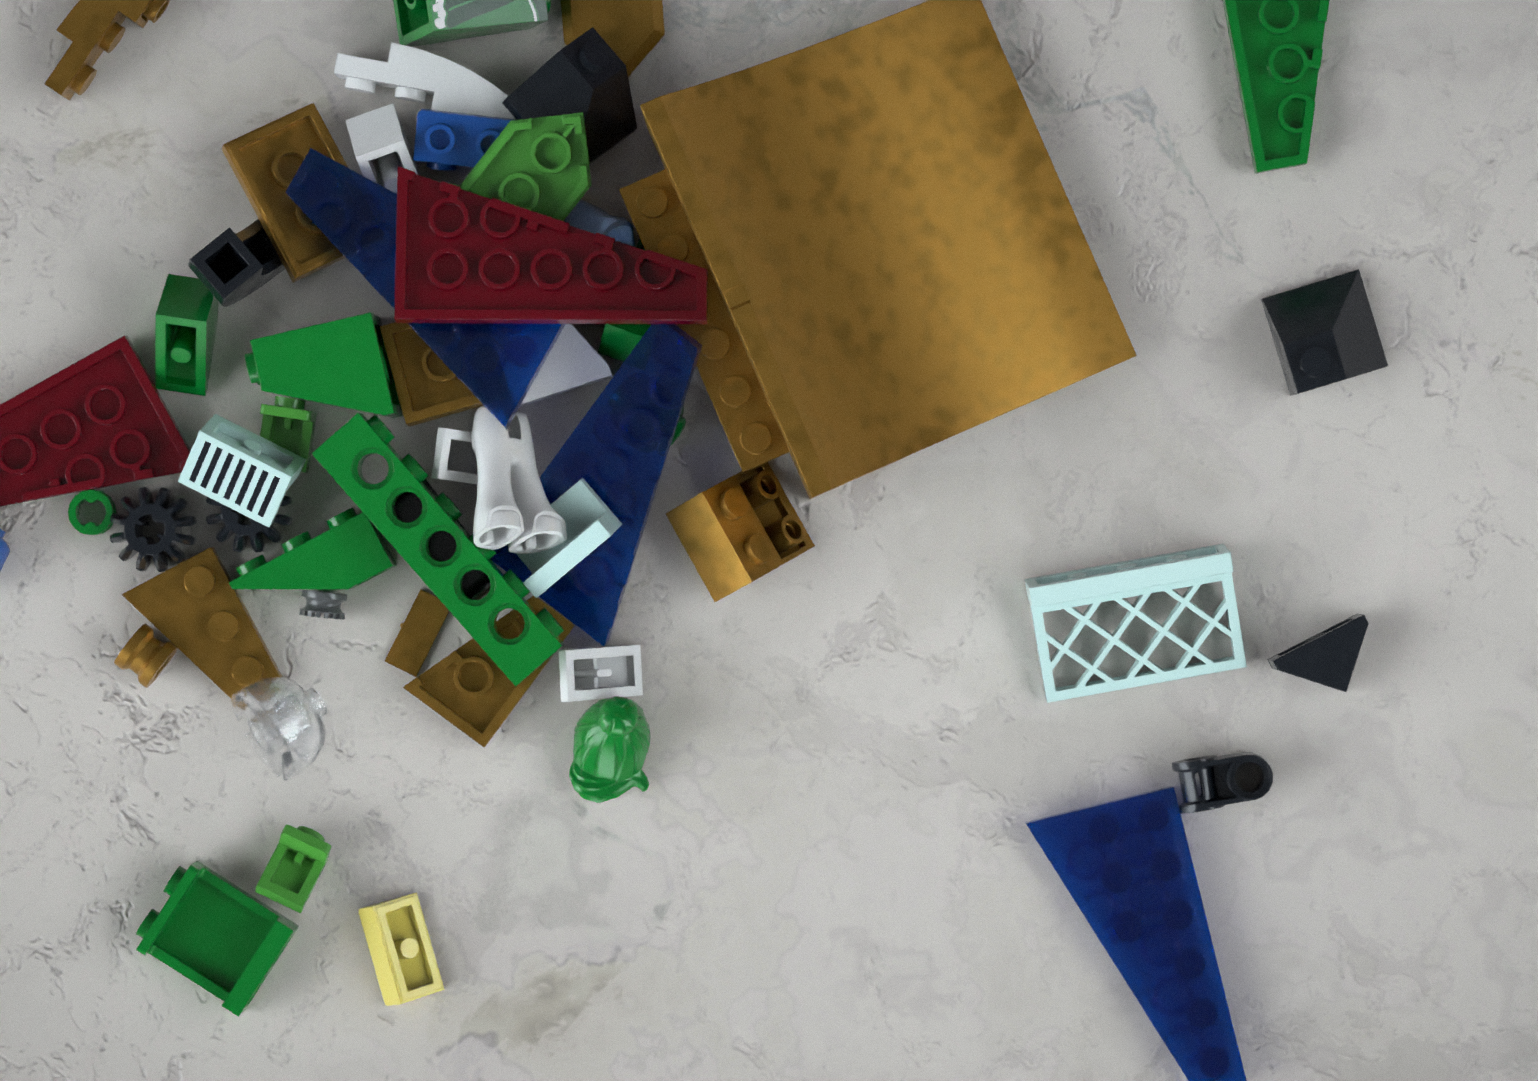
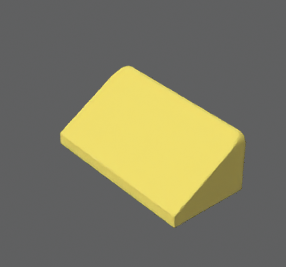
[358,892,445,1006]

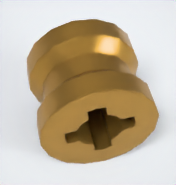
[114,623,178,688]

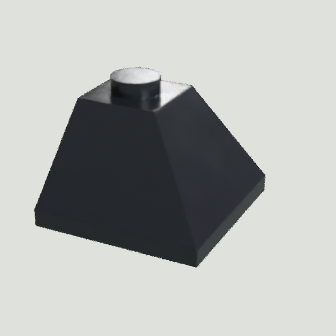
[502,27,637,165]
[1261,269,1388,396]

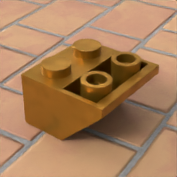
[665,462,815,602]

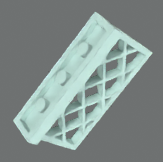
[1025,544,1247,703]

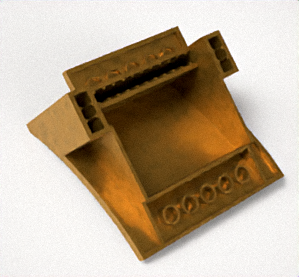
[619,0,1137,499]

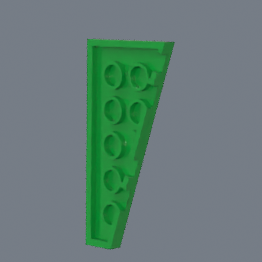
[1222,0,1330,174]

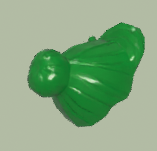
[569,696,651,803]

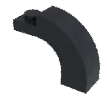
[188,219,285,307]

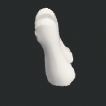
[470,406,567,554]

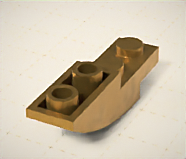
[44,0,170,101]

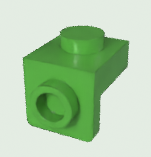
[260,396,317,473]
[255,825,332,913]

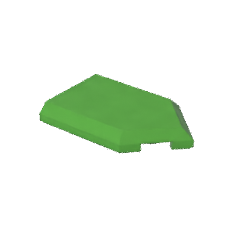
[459,112,592,221]

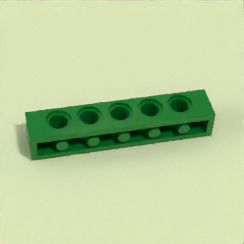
[311,413,565,687]

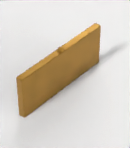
[385,589,449,677]

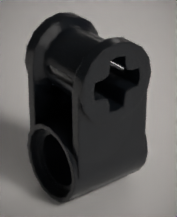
[1171,752,1273,814]

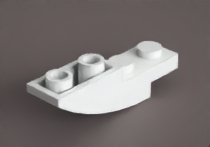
[334,42,515,119]

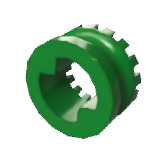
[68,490,117,535]

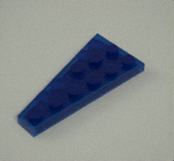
[286,148,566,430]

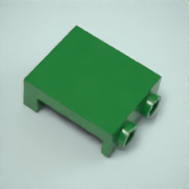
[136,861,299,1017]

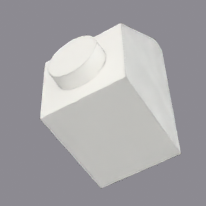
[345,103,421,231]

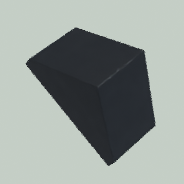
[1267,614,1369,692]

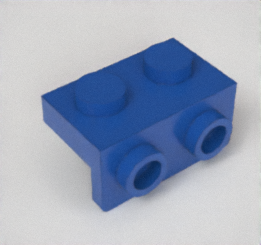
[413,109,516,171]

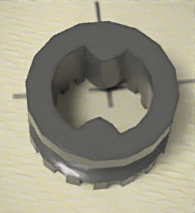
[299,589,348,620]

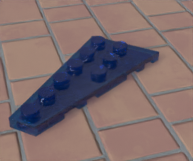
[490,324,702,646]
[1025,786,1247,1081]

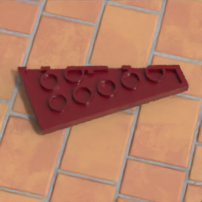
[394,166,708,324]
[0,335,191,507]

